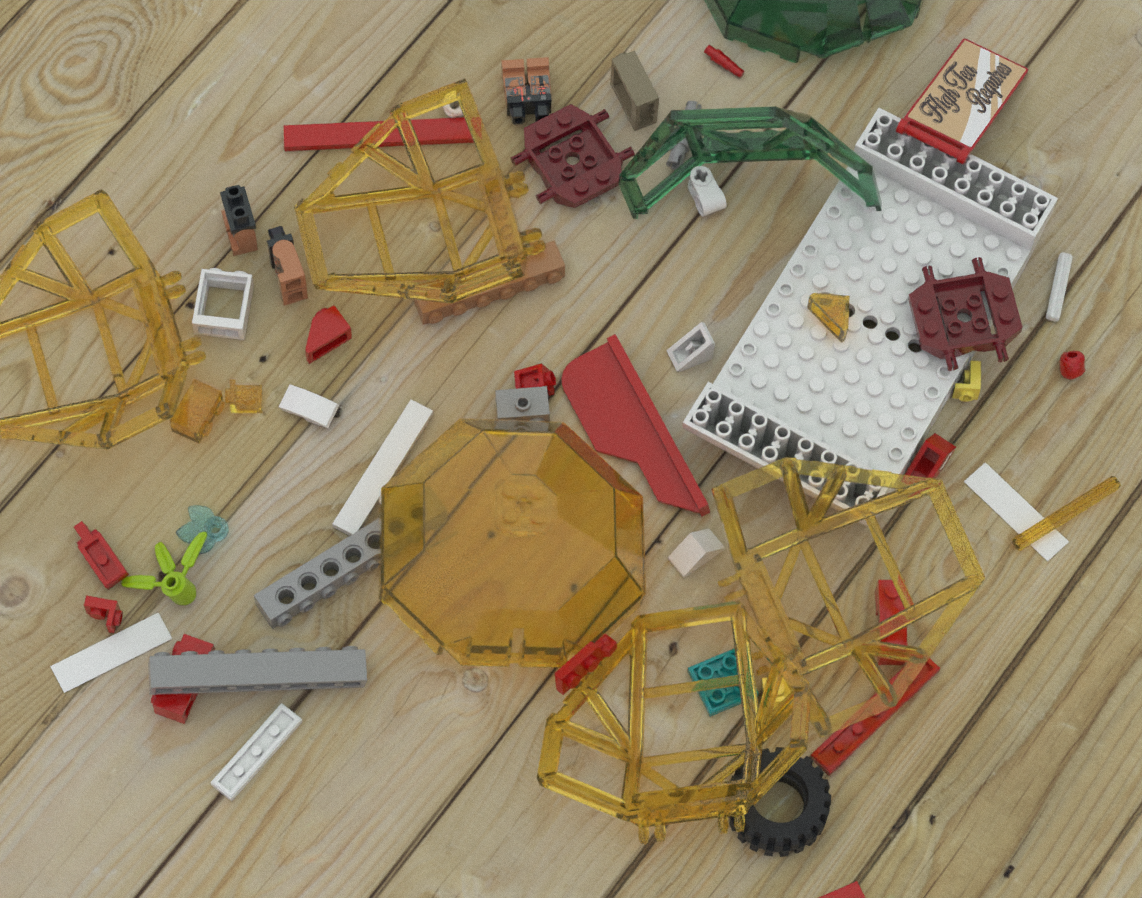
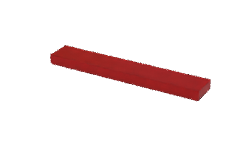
[810,650,940,776]

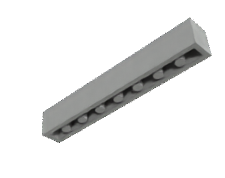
[148,646,367,695]

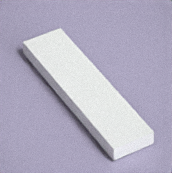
[210,703,302,802]

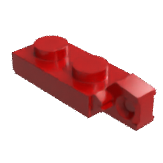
[74,521,130,590]
[555,633,617,695]

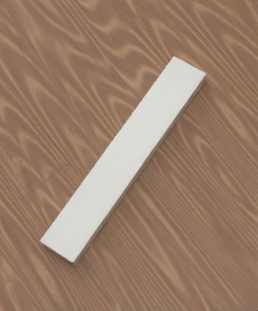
[332,400,433,536]

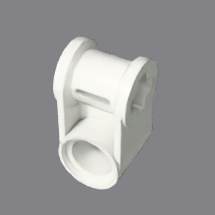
[687,166,727,217]

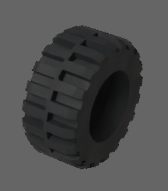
[726,747,831,857]

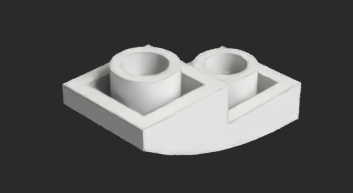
[279,385,339,428]

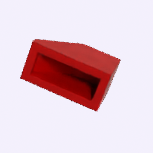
[305,305,352,364]
[901,433,956,495]

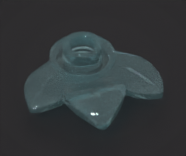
[176,505,229,554]

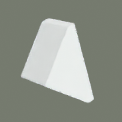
[666,322,715,372]
[668,528,725,578]

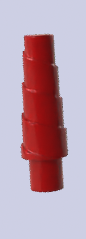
[704,44,744,78]

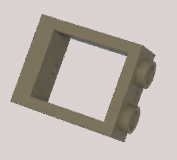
[610,50,659,131]

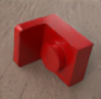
[514,363,556,396]
[84,595,123,634]

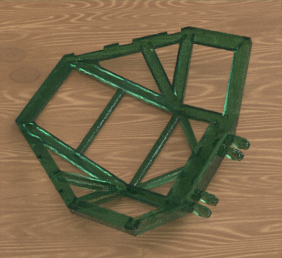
[618,106,882,219]

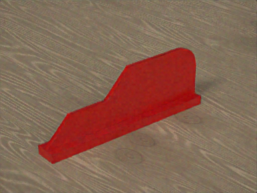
[562,334,710,517]

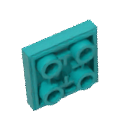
[687,648,759,717]

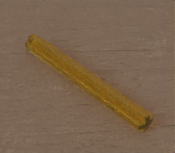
[1012,476,1121,551]

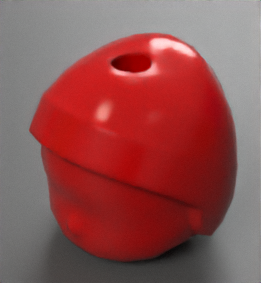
[1059,350,1086,380]

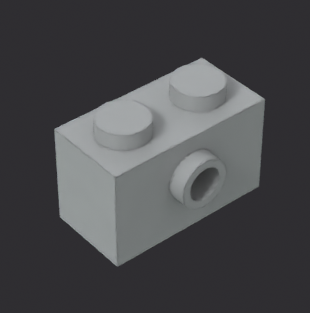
[495,386,550,431]

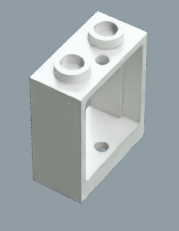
[192,268,254,340]

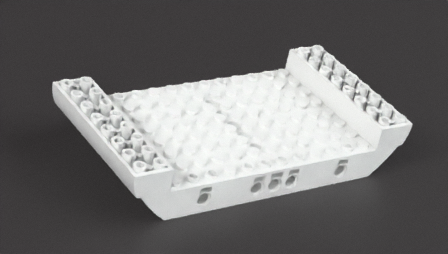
[682,108,1058,527]

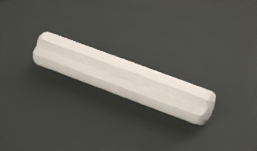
[1046,252,1073,322]

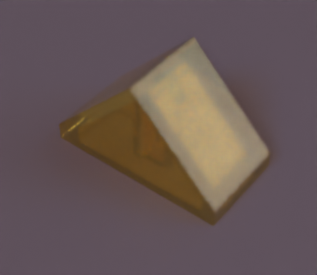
[807,293,850,343]

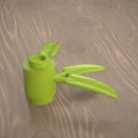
[121,532,207,605]

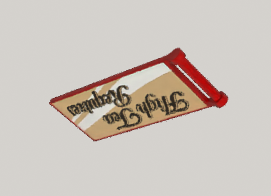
[895,38,1029,165]

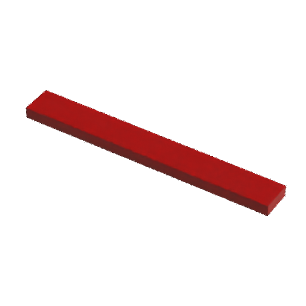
[283,116,483,151]

